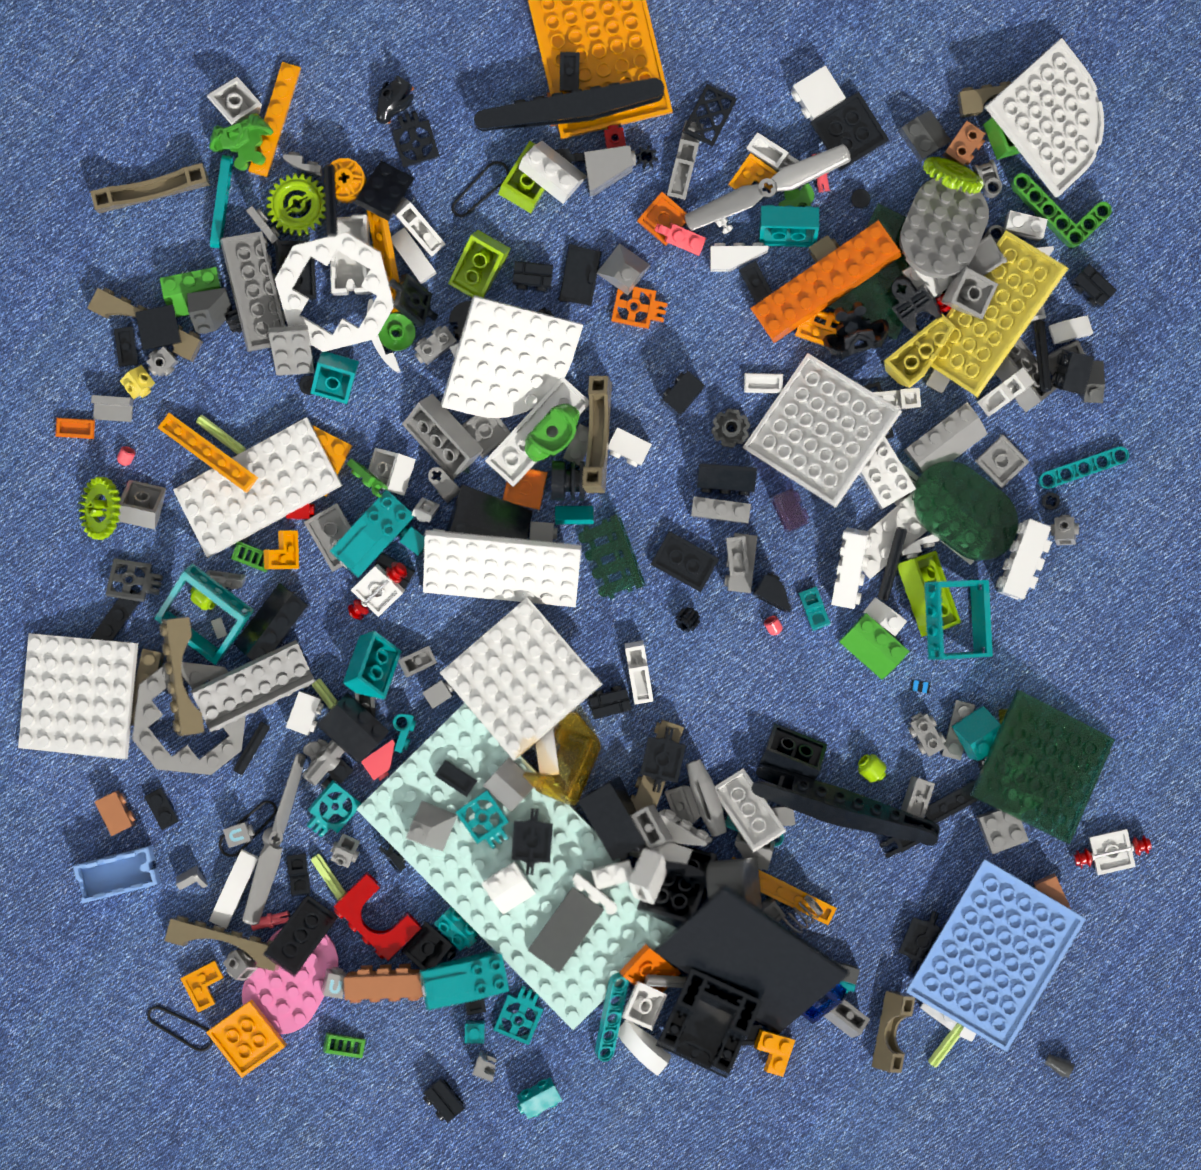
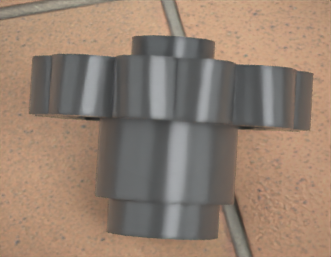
[711,409,750,448]

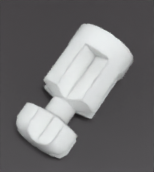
[716,218,733,234]

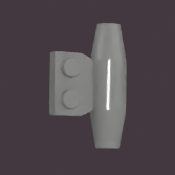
[665,759,727,837]

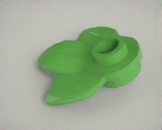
[778,183,814,207]

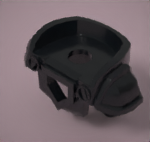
[822,301,890,360]

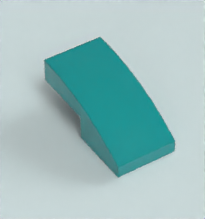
[799,586,830,631]

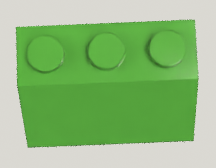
[160,267,223,317]
[839,613,910,680]

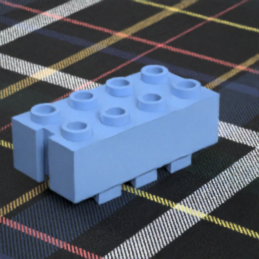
[73,845,161,903]

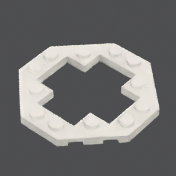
[275,232,394,352]

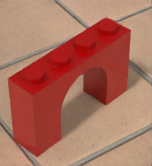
[334,871,421,961]

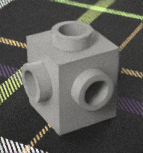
[146,346,180,377]
[1051,515,1079,545]
[330,834,360,868]
[223,950,258,981]

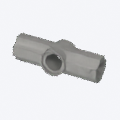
[302,740,345,786]

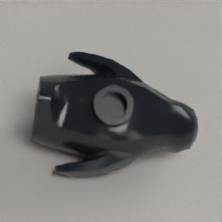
[376,75,414,124]

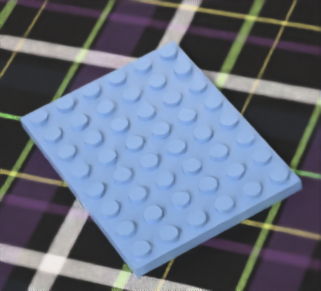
[906,859,1086,1052]

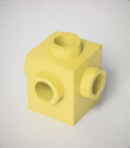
[120,365,155,399]

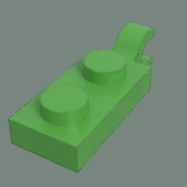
[347,458,388,498]

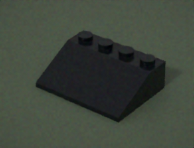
[445,484,533,540]
[637,843,718,928]

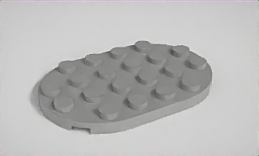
[899,178,989,278]

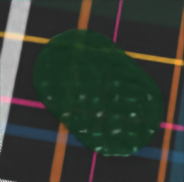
[912,461,1018,561]

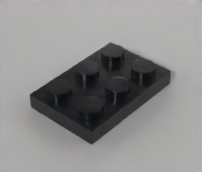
[355,161,415,221]
[275,240,316,300]
[650,531,719,592]

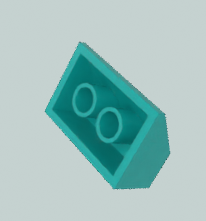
[759,205,819,247]
[343,631,402,699]

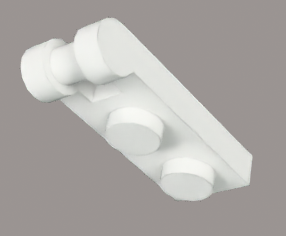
[572,872,617,915]

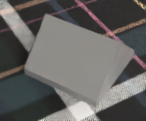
[483,757,537,812]

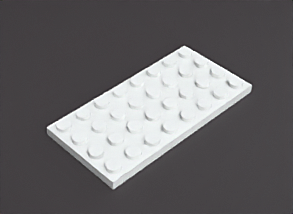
[173,417,343,558]
[423,530,581,607]

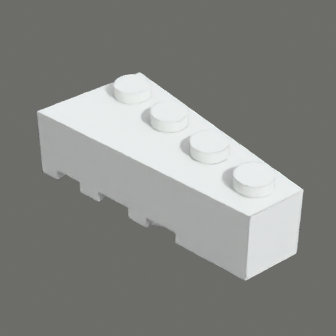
[831,527,872,609]

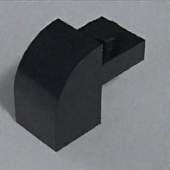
[449,301,472,341]

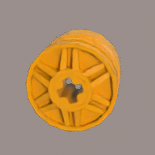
[331,158,367,203]

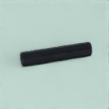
[233,722,270,775]

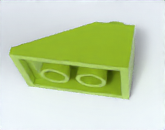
[498,141,545,213]
[448,230,511,298]

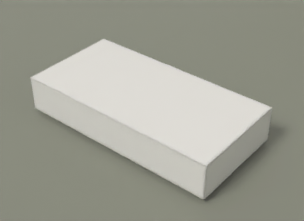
[744,373,783,394]

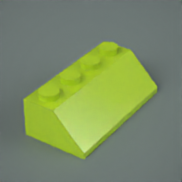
[898,551,961,637]

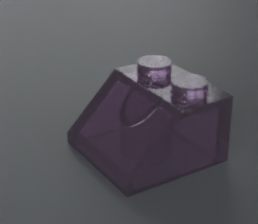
[770,489,809,533]

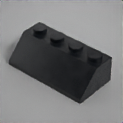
[234,583,310,660]

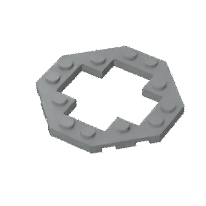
[132,662,246,775]

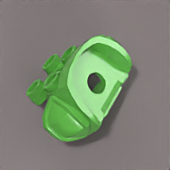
[209,113,273,171]
[525,404,580,462]

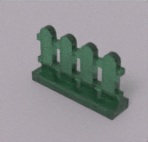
[578,514,646,599]

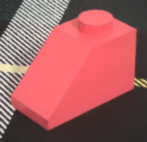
[361,739,396,781]

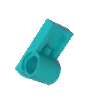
[393,713,417,753]

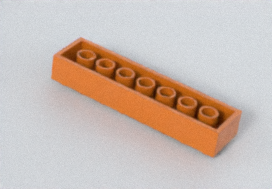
[750,220,901,343]

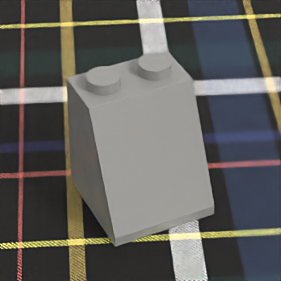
[584,146,636,197]

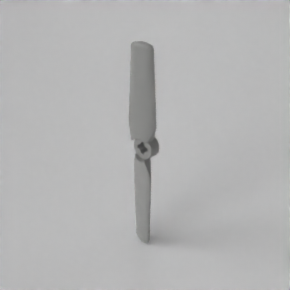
[684,144,851,230]
[243,753,306,925]

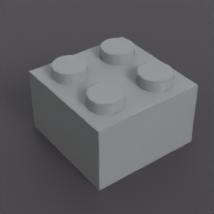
[976,803,1029,854]

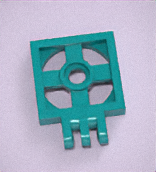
[306,780,362,837]
[455,790,509,849]
[493,986,544,1045]

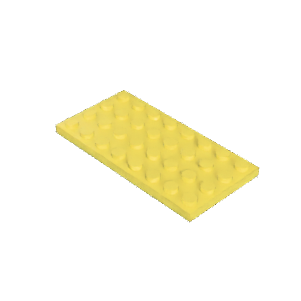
[930,230,1068,397]

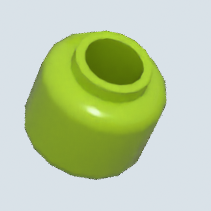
[190,587,217,610]
[858,754,886,783]

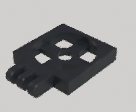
[392,110,440,168]

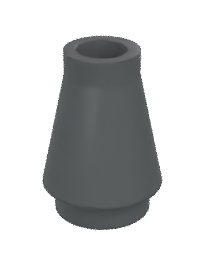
[1045,1054,1075,1078]

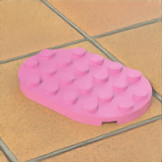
[242,928,339,1034]

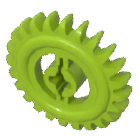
[923,157,984,194]
[266,173,326,236]
[78,477,121,540]

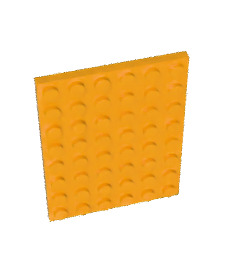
[528,0,673,139]

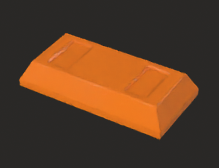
[55,418,95,439]

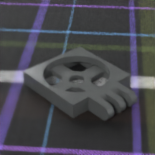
[106,558,163,602]

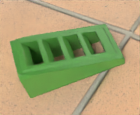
[231,542,268,572]
[323,1032,366,1058]

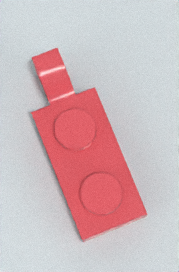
[654,223,706,256]

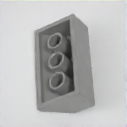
[995,338,1057,412]
[402,394,484,480]
[904,402,988,480]

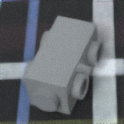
[414,326,458,365]
[908,712,946,757]

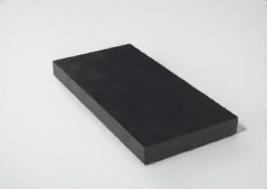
[263,894,338,977]

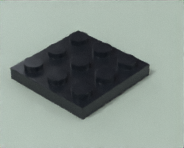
[810,92,889,171]

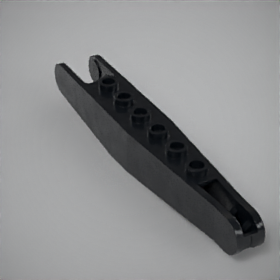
[474,78,664,132]
[751,764,940,846]

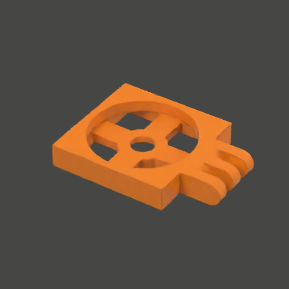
[611,287,667,329]

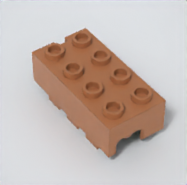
[344,964,423,1003]

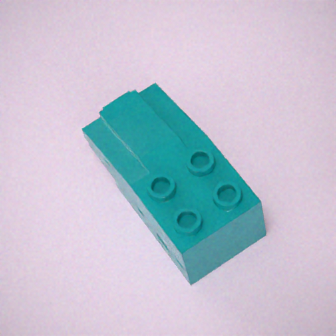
[330,490,415,577]
[419,950,509,1010]

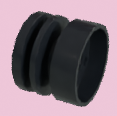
[551,460,586,501]

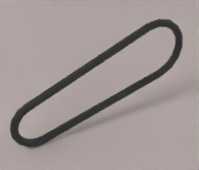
[452,161,509,217]
[219,800,277,857]
[147,1006,213,1052]

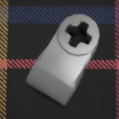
[974,159,1002,199]
[428,467,460,503]

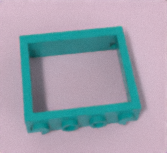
[154,563,254,665]
[924,580,993,660]

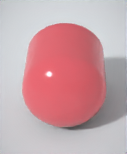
[117,446,136,466]
[764,616,783,635]

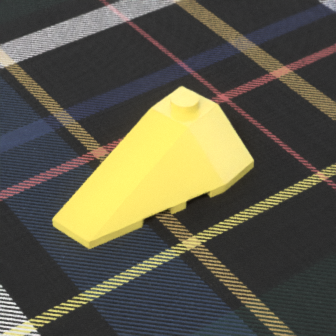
[884,314,955,388]

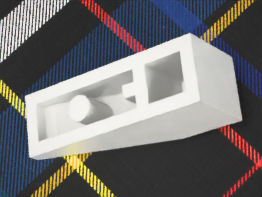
[394,198,446,257]

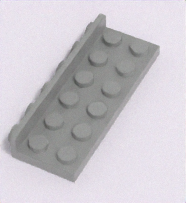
[220,231,286,352]
[190,640,315,732]

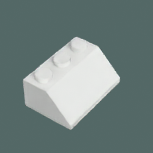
[518,141,587,204]

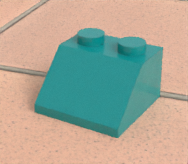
[310,351,359,404]
[952,706,1009,761]

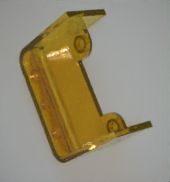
[523,712,600,805]

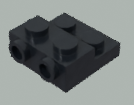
[402,921,457,970]

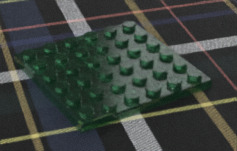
[970,690,1115,844]

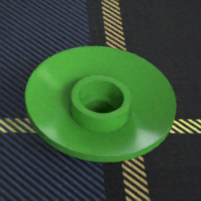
[378,313,416,351]

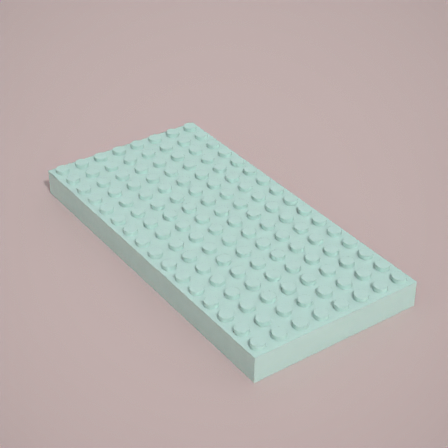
[357,703,677,1030]

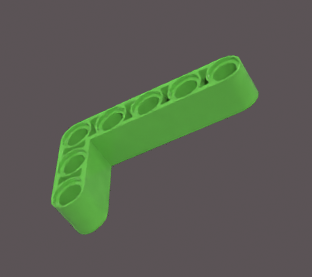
[1011,173,1112,248]

